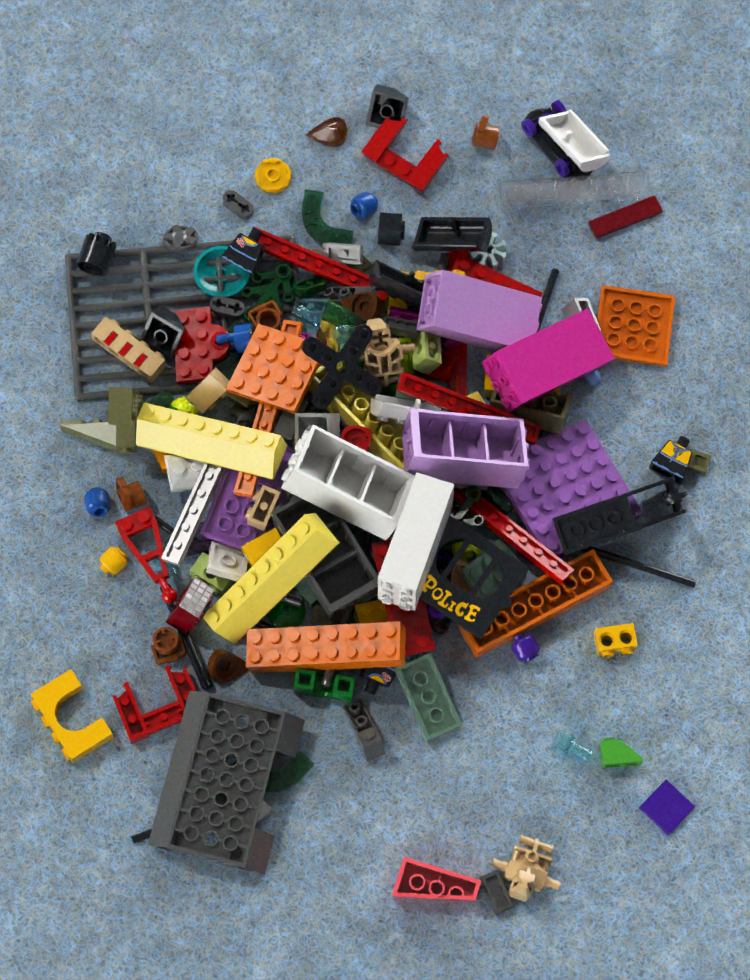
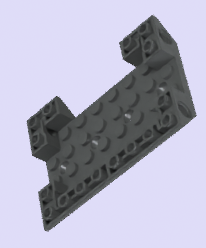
[148,691,305,875]

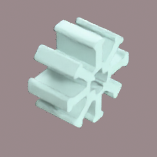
[469,232,506,271]

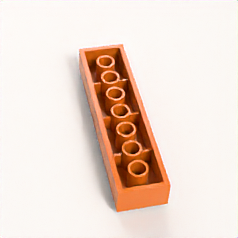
[457,549,613,659]
[246,621,406,674]

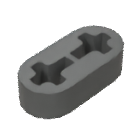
[223,190,254,219]
[210,296,245,319]

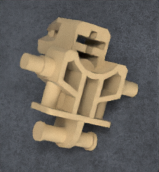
[358,318,416,387]
[492,834,561,902]

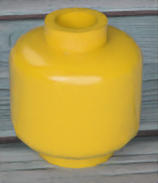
[99,546,128,575]

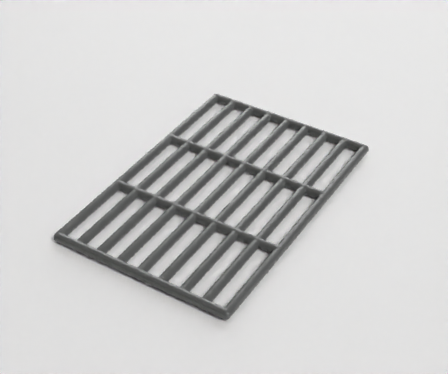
[65,235,304,401]

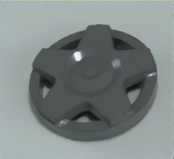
[163,225,198,252]

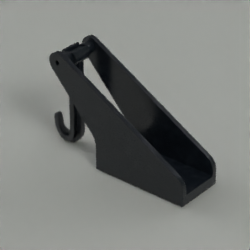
[552,476,688,555]

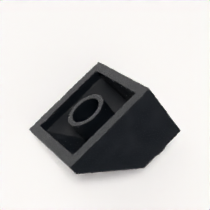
[366,84,409,133]
[139,306,185,362]

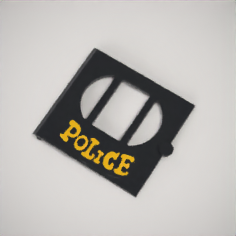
[420,515,530,640]

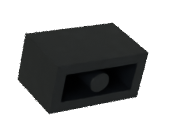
[378,212,405,246]

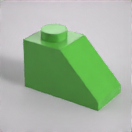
[599,737,643,769]

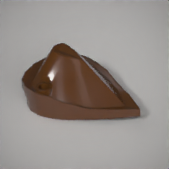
[306,117,347,147]
[340,292,382,323]
[208,650,248,682]

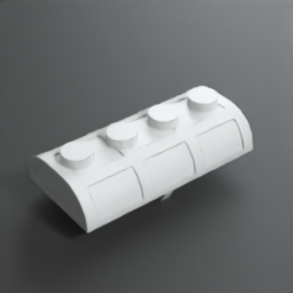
[539,110,610,172]
[370,394,445,425]
[164,454,226,493]

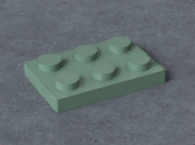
[459,537,518,598]

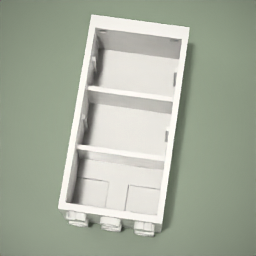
[281,425,415,540]
[378,472,454,611]

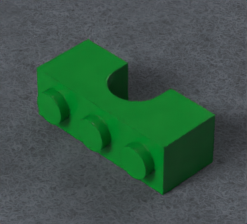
[293,668,355,702]

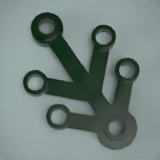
[241,264,294,324]
[439,486,486,552]

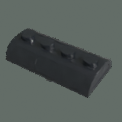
[412,217,492,252]
[369,260,424,308]

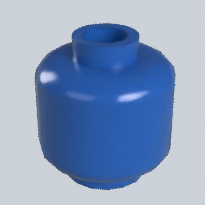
[350,192,378,219]
[84,487,111,517]

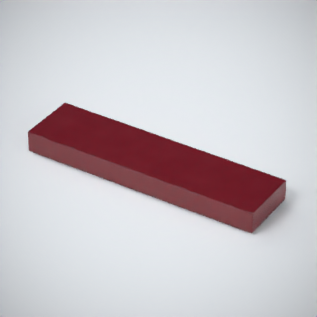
[588,195,663,239]

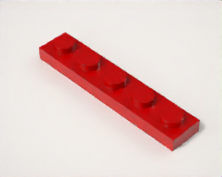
[451,254,543,297]

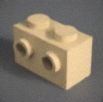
[186,368,230,414]
[245,485,281,532]

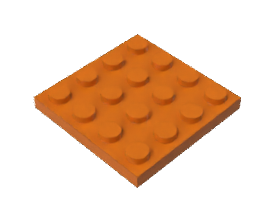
[597,285,675,367]
[226,324,320,414]

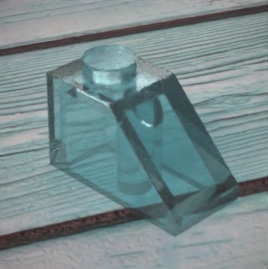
[291,298,337,327]

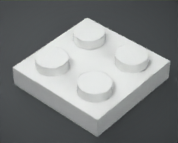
[206,541,248,581]

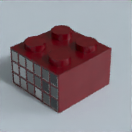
[166,577,215,634]

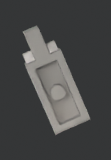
[312,243,363,265]

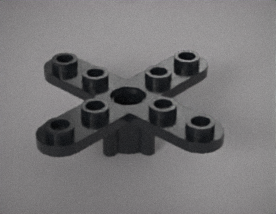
[301,324,382,409]

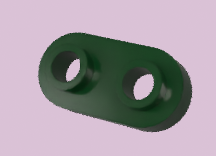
[293,276,327,298]

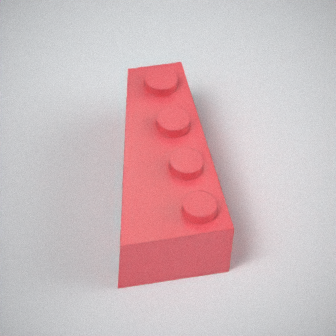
[392,857,481,901]

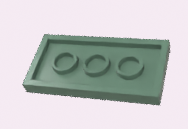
[394,653,462,741]

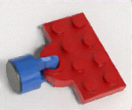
[173,307,255,384]

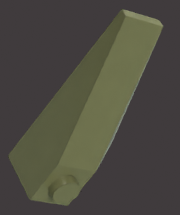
[60,419,137,455]

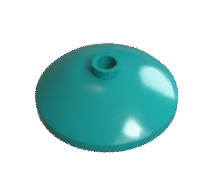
[194,246,250,298]

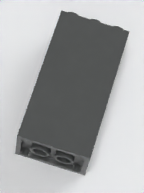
[271,495,378,620]

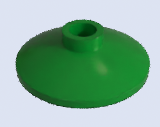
[267,601,306,628]

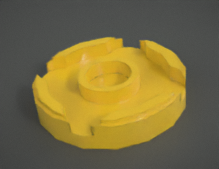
[255,158,291,193]

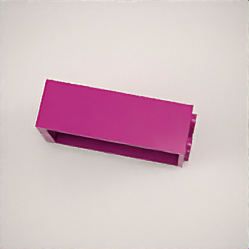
[482,308,615,413]

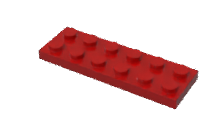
[371,539,436,657]

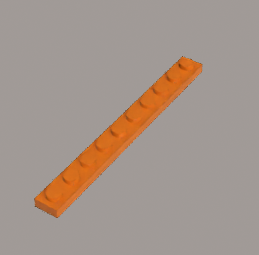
[233,320,303,498]

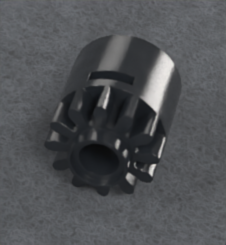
[76,232,116,277]

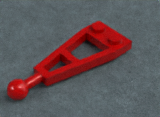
[115,506,177,603]

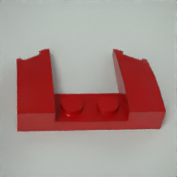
[361,117,449,193]
[112,666,196,744]

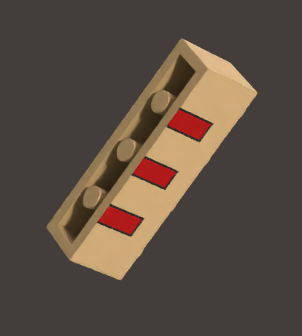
[91,316,166,383]

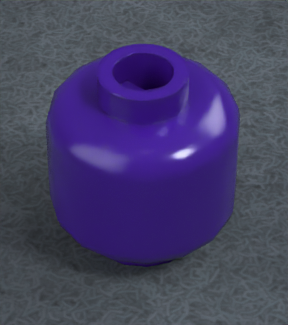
[511,633,540,663]

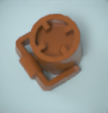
[472,114,499,150]
[248,300,283,330]
[116,477,147,512]
[151,627,186,665]

